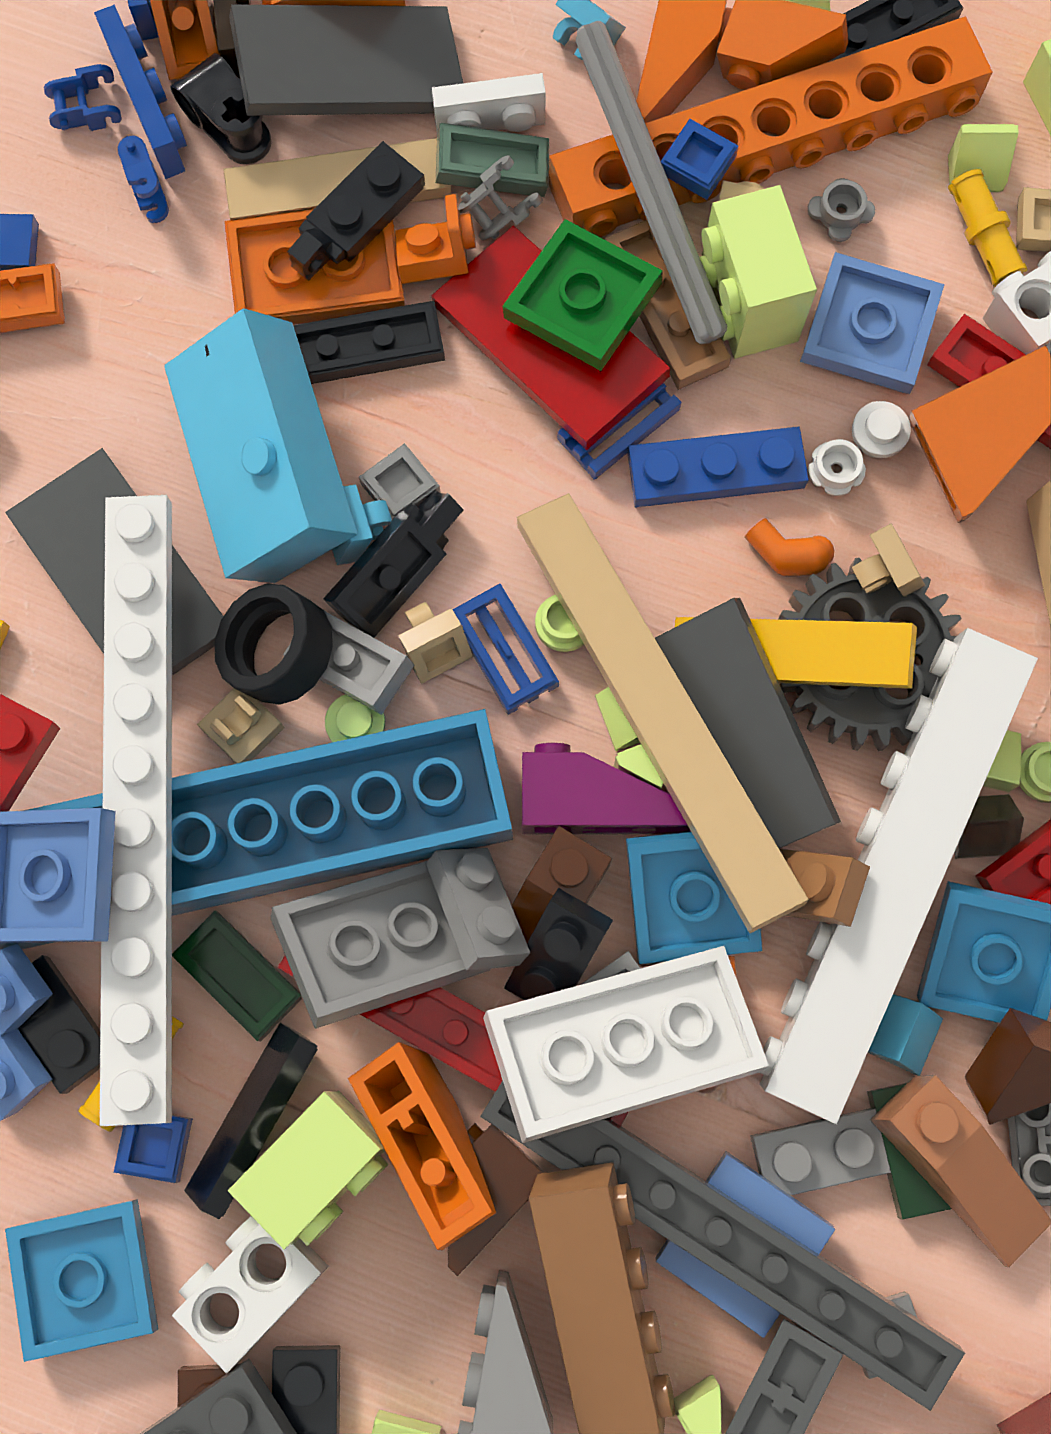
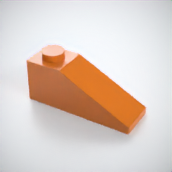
[636,0,732,123]
[348,1042,496,1251]

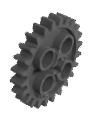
[778,558,962,751]

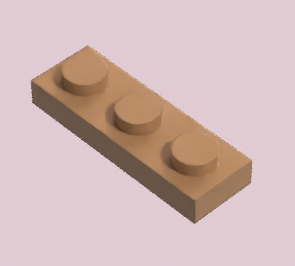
[604,220,731,390]

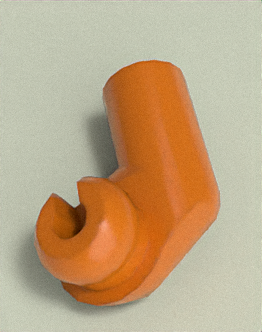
[744,518,835,576]

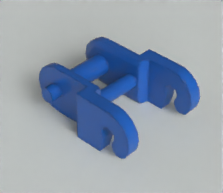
[44,64,122,131]
[117,136,169,223]

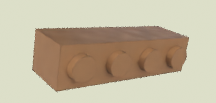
[529,1162,675,1434]

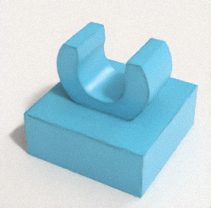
[553,0,626,60]
[332,485,392,565]

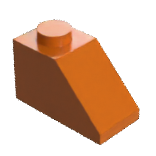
[150,0,220,80]
[717,0,848,90]

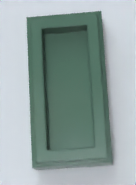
[435,123,549,197]

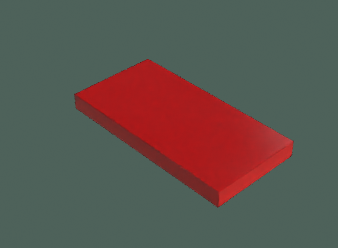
[431,225,670,450]

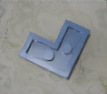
[0,943,53,1121]

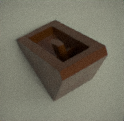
[965,1008,1051,1125]

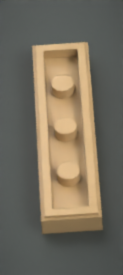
[223,138,451,220]

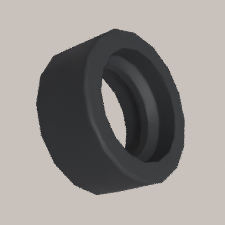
[214,583,333,705]

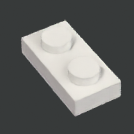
[432,73,546,133]

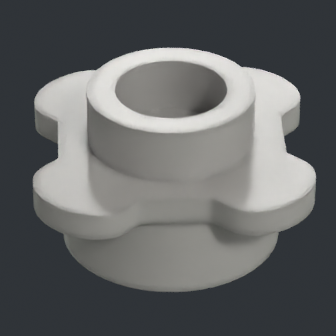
[808,178,875,242]

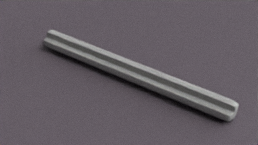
[576,21,727,344]

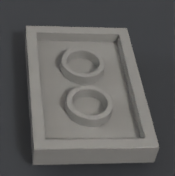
[271,861,490,1029]

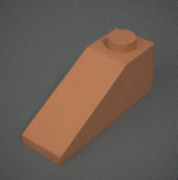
[870,1075,1051,1267]

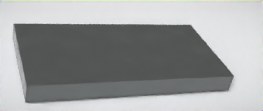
[229,5,463,116]
[5,448,223,675]
[655,598,841,848]

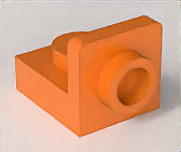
[395,194,476,284]

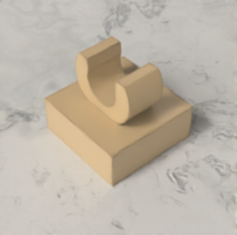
[852,523,926,597]
[398,602,473,684]
[197,688,285,764]

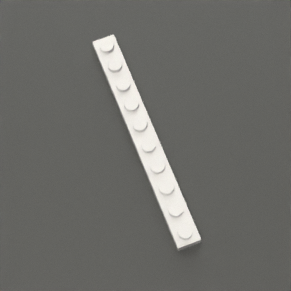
[100,495,172,1126]

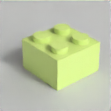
[699,185,817,359]
[228,1091,388,1250]

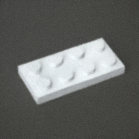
[483,946,769,1143]

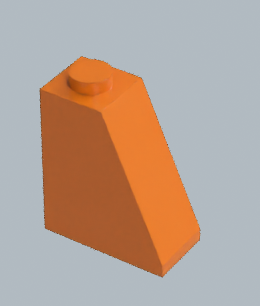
[909,345,1051,523]

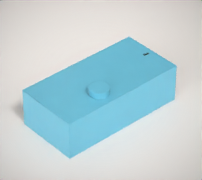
[164,308,358,583]

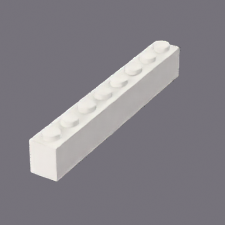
[760,628,1038,1125]

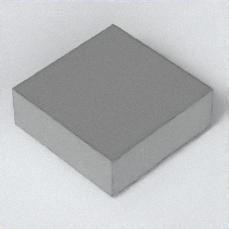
[359,443,441,520]

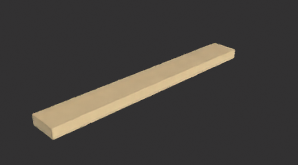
[517,493,809,933]

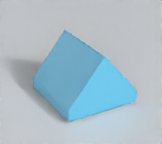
[868,994,943,1076]

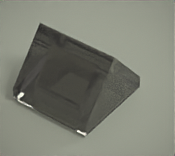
[954,794,1024,859]

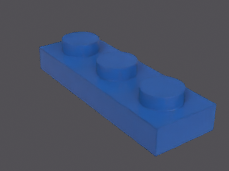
[94,4,187,179]
[627,426,809,508]

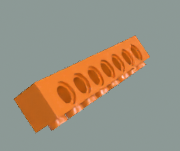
[549,16,993,237]

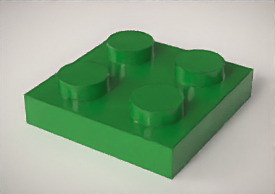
[502,219,663,371]

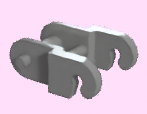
[459,155,543,240]

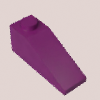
[522,743,691,834]

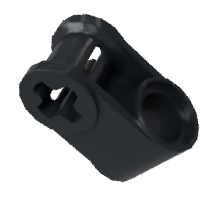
[170,53,272,164]

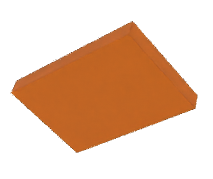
[224,209,405,325]

